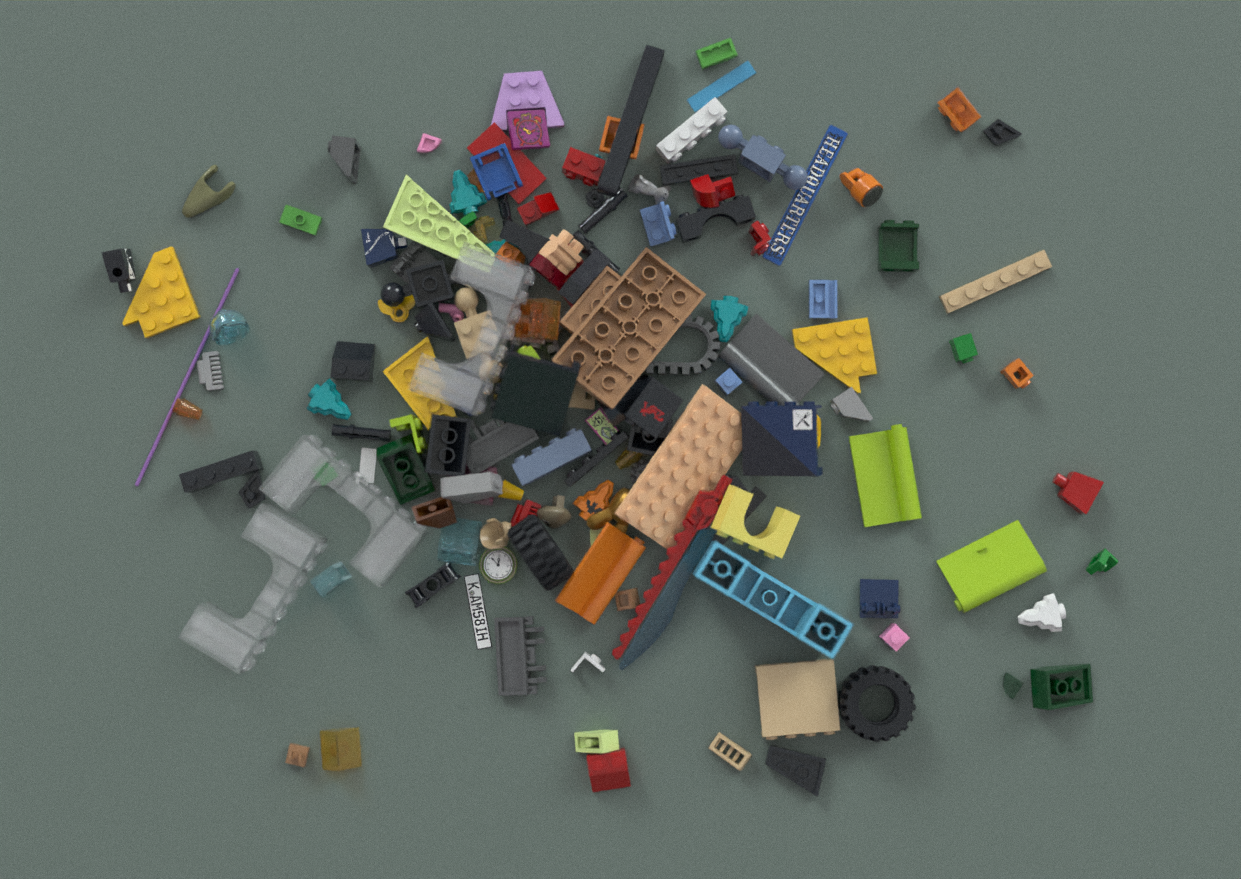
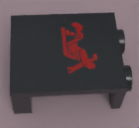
[622,376,684,438]

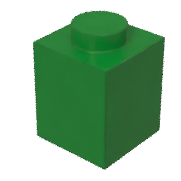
[949,333,978,364]

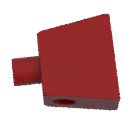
[1052,472,1104,515]

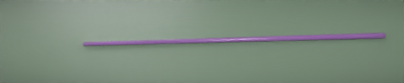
[135,268,239,486]

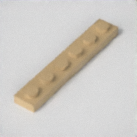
[939,250,1052,314]

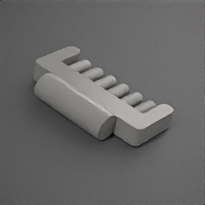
[197,351,224,391]

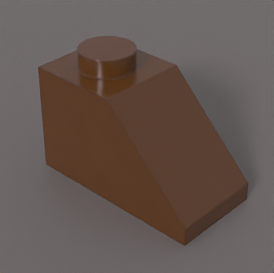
[411,497,457,529]

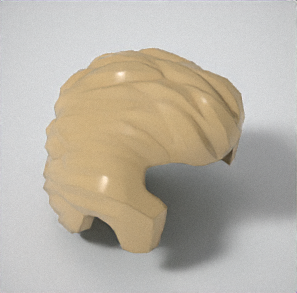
[480,518,512,549]

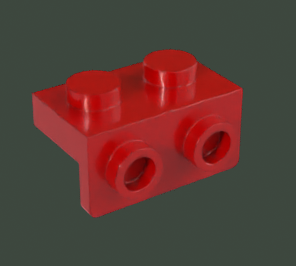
[562,147,606,187]
[748,220,771,256]

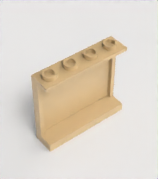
[755,659,840,740]

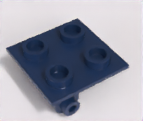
[860,579,900,618]

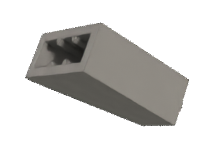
[440,472,503,504]

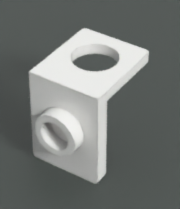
[570,651,605,673]

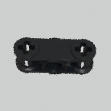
[405,561,461,608]

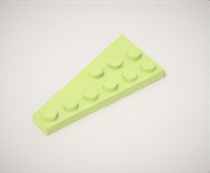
[383,175,497,274]

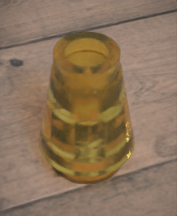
[615,448,644,470]

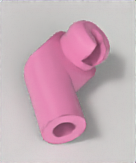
[439,303,464,322]

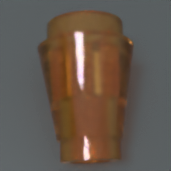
[172,398,203,420]

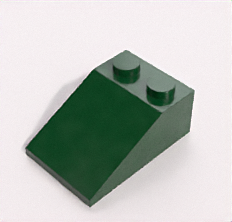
[376,434,436,505]
[1030,664,1093,710]

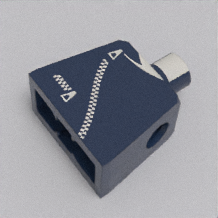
[361,229,408,268]

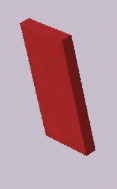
[467,122,547,204]

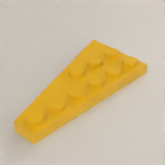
[383,336,457,430]

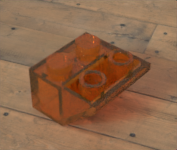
[514,298,561,340]

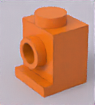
[1000,358,1034,389]

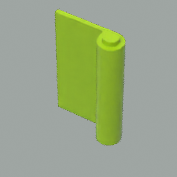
[849,424,922,527]
[936,520,1047,613]

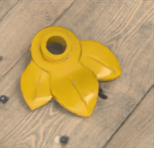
[378,295,415,323]

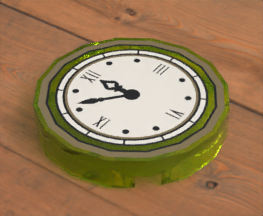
[479,547,518,584]

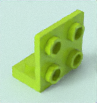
[389,414,427,454]

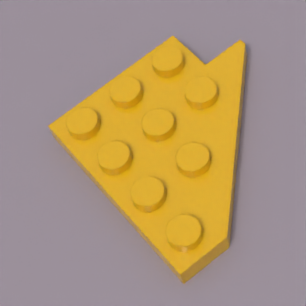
[122,246,201,338]
[792,317,877,394]

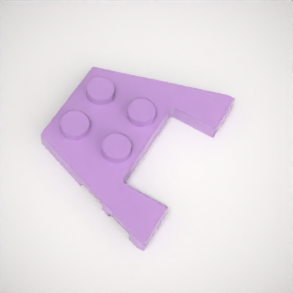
[491,71,564,132]

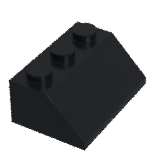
[424,414,471,476]

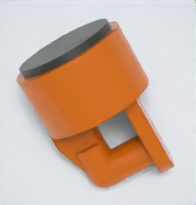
[840,168,883,207]

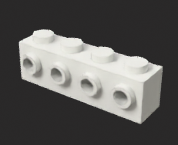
[656,97,727,164]

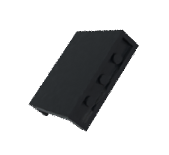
[490,344,581,436]

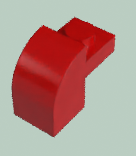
[690,174,736,208]

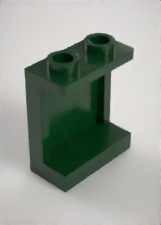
[878,220,919,272]

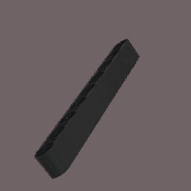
[597,45,665,198]

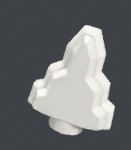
[1017,593,1066,632]

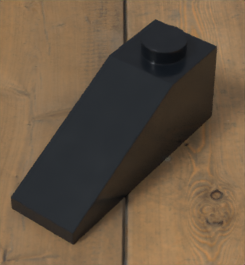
[558,248,611,305]

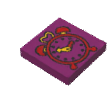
[506,110,550,150]

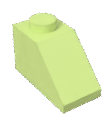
[574,730,619,753]

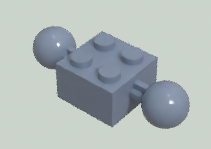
[718,125,807,190]

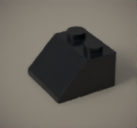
[331,341,376,382]
[627,420,673,456]

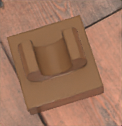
[285,743,310,767]

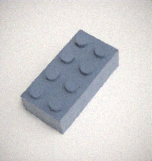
[512,428,592,487]

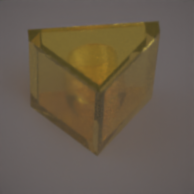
[320,727,362,771]

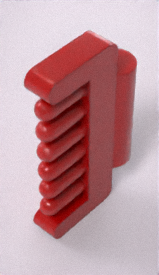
[510,500,541,526]

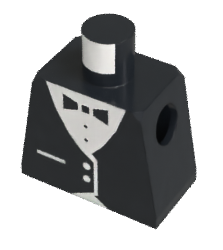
[102,249,136,293]

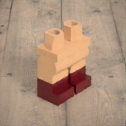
[529,229,584,289]

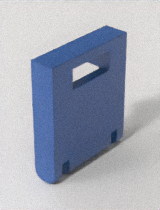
[470,143,523,201]

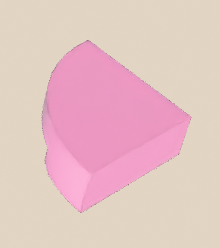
[417,133,442,153]

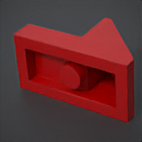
[517,192,560,226]

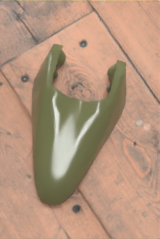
[182,165,235,218]

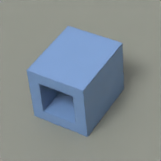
[714,368,742,396]

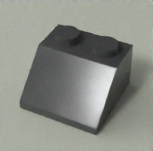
[328,135,361,184]

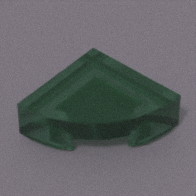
[1003,672,1024,699]

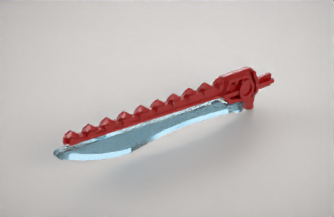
[612,475,733,670]

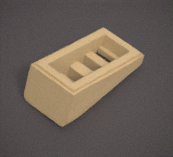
[709,732,752,771]

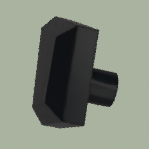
[983,119,1022,146]
[239,471,266,509]

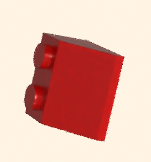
[586,747,631,792]

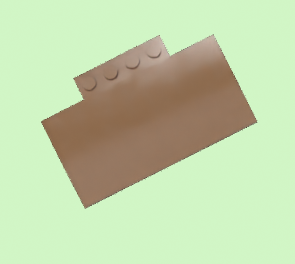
[551,247,706,410]

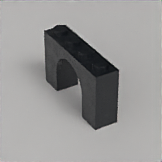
[475,219,550,309]

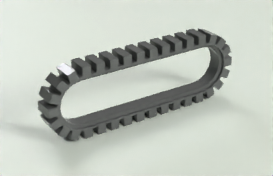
[546,311,720,376]

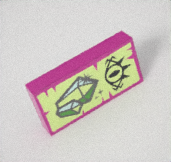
[585,408,618,445]

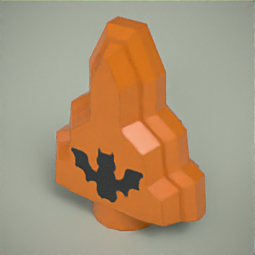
[572,480,614,521]

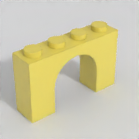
[711,485,800,559]

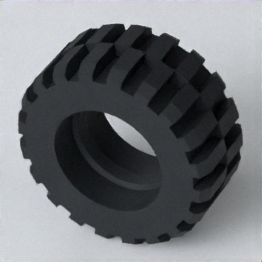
[507,514,574,591]
[838,665,916,742]

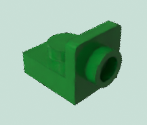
[1086,548,1119,575]

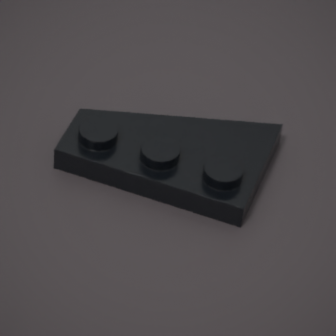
[765,744,827,797]

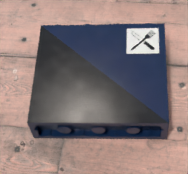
[741,401,823,477]

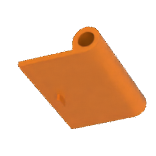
[555,522,646,625]

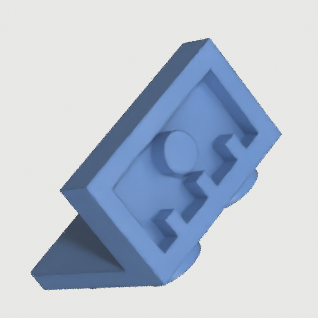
[639,201,677,247]

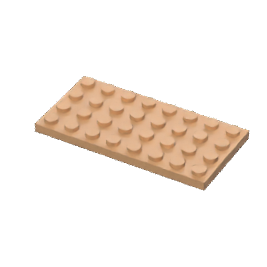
[615,384,742,549]

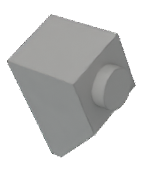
[830,387,873,422]

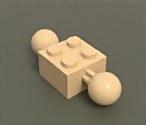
[454,287,504,384]

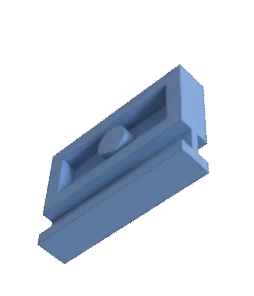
[809,280,837,319]

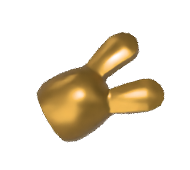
[587,487,630,534]

